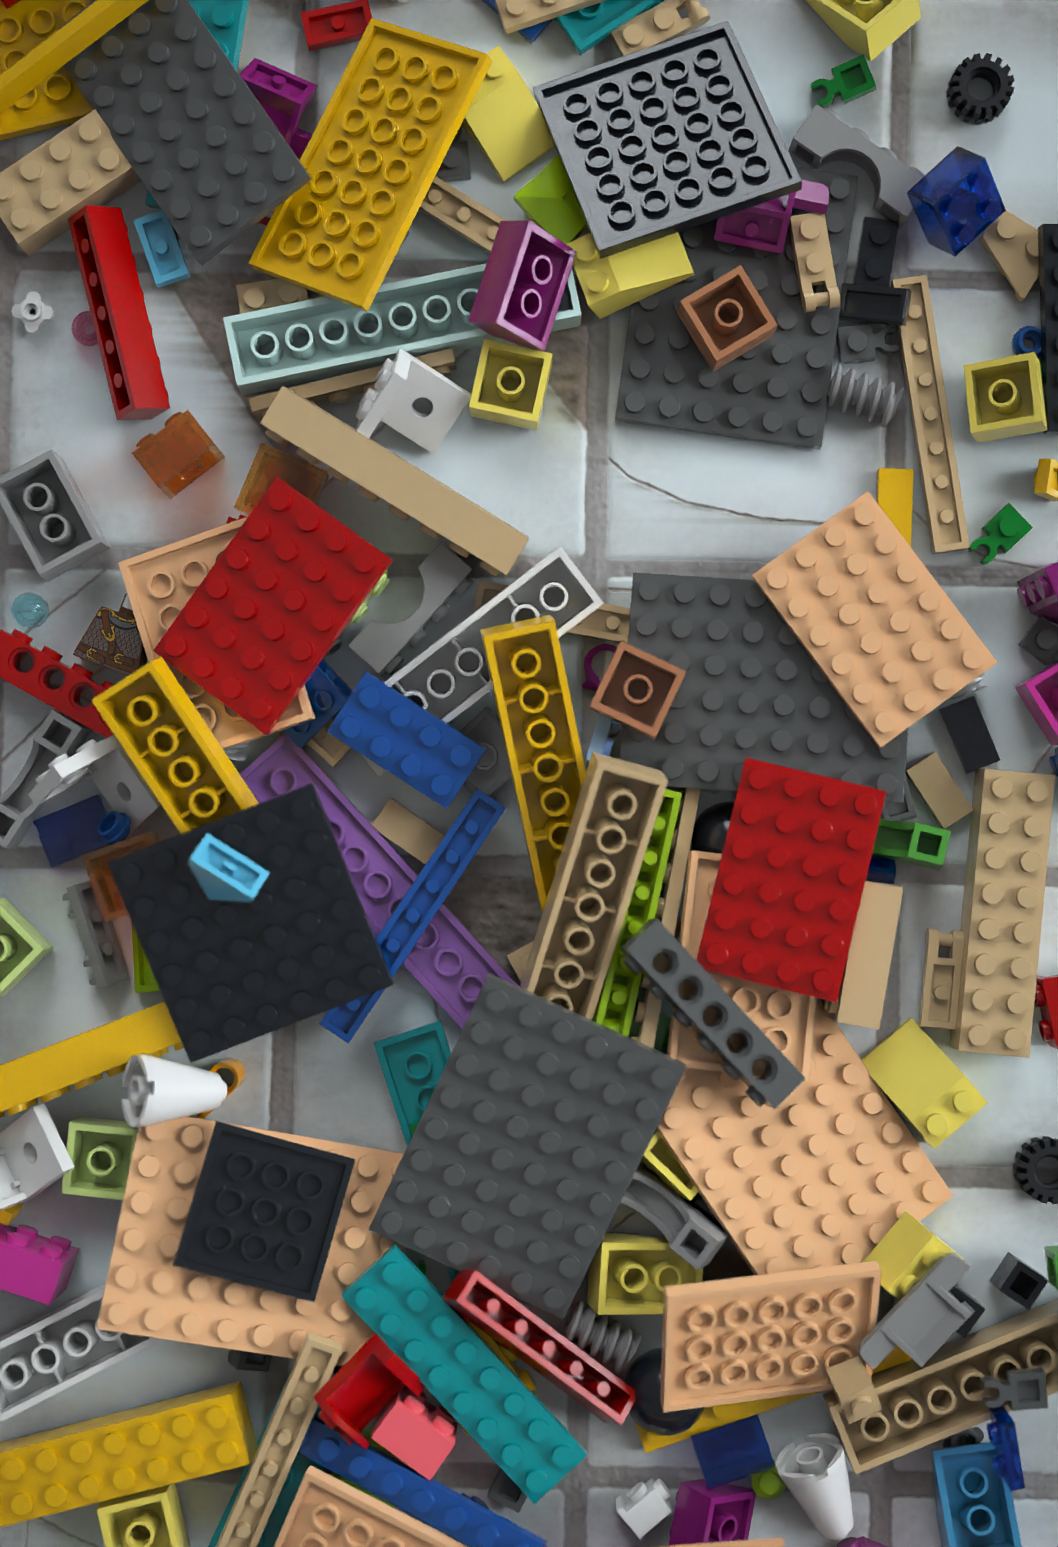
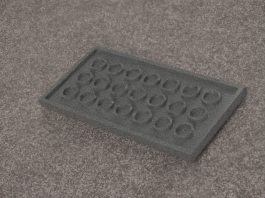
[48,0,312,266]

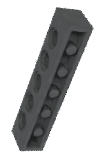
[620,919,806,1109]

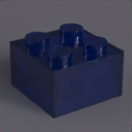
[906,146,1006,257]

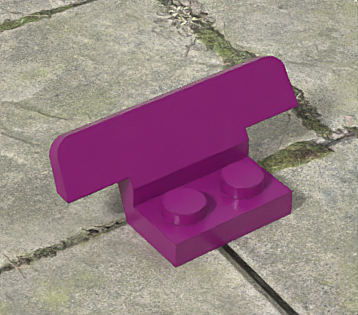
[240,58,317,160]
[714,179,829,254]

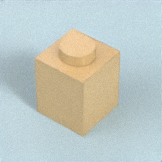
[826,1355,882,1424]

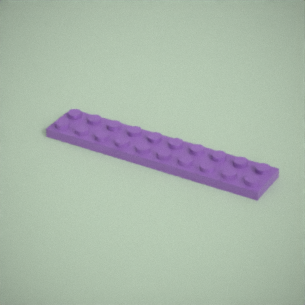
[240,733,518,1029]

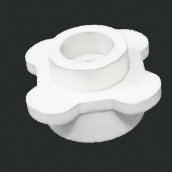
[12,291,54,333]

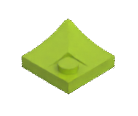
[513,154,587,244]

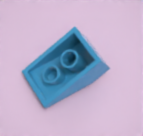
[931,1440,1022,1547]

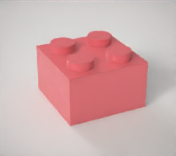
[371,1385,458,1481]

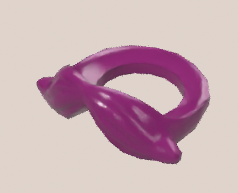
[582,644,618,692]

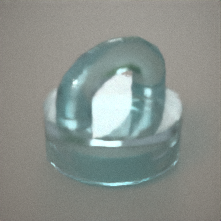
[11,592,49,628]

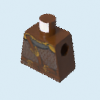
[73,593,147,676]

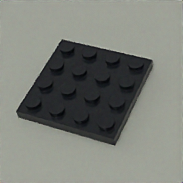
[173,1121,355,1302]

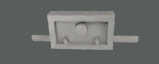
[858,1253,975,1370]

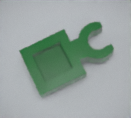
[811,54,877,109]
[968,503,1033,565]

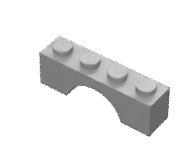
[789,104,931,228]
[348,542,474,676]
[0,710,91,849]
[620,1163,729,1270]

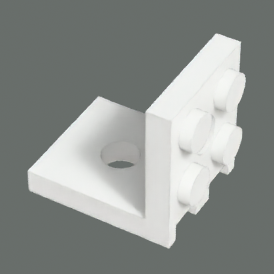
[355,348,471,454]
[28,735,163,834]
[0,1103,74,1211]

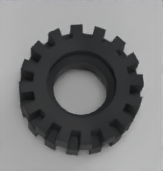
[946,53,1014,125]
[1013,1136,1058,1204]

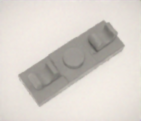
[62,879,130,989]

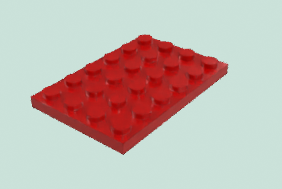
[153,477,393,735]
[696,757,887,1003]

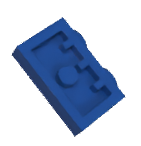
[283,659,353,747]

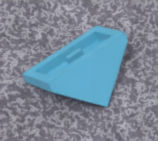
[188,833,269,902]

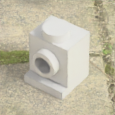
[615,1478,672,1539]

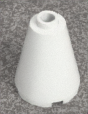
[122,1054,227,1127]
[776,1433,854,1540]

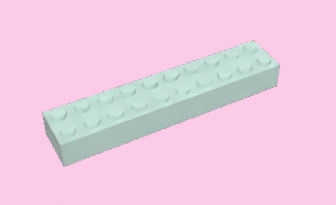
[223,263,582,395]

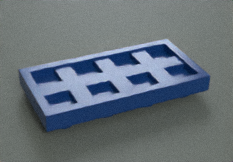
[327,671,486,809]

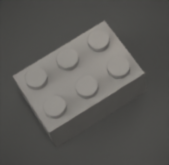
[0,449,110,581]

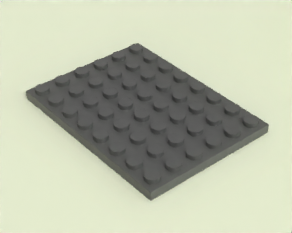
[615,168,858,450]
[620,572,908,804]
[369,973,686,1319]

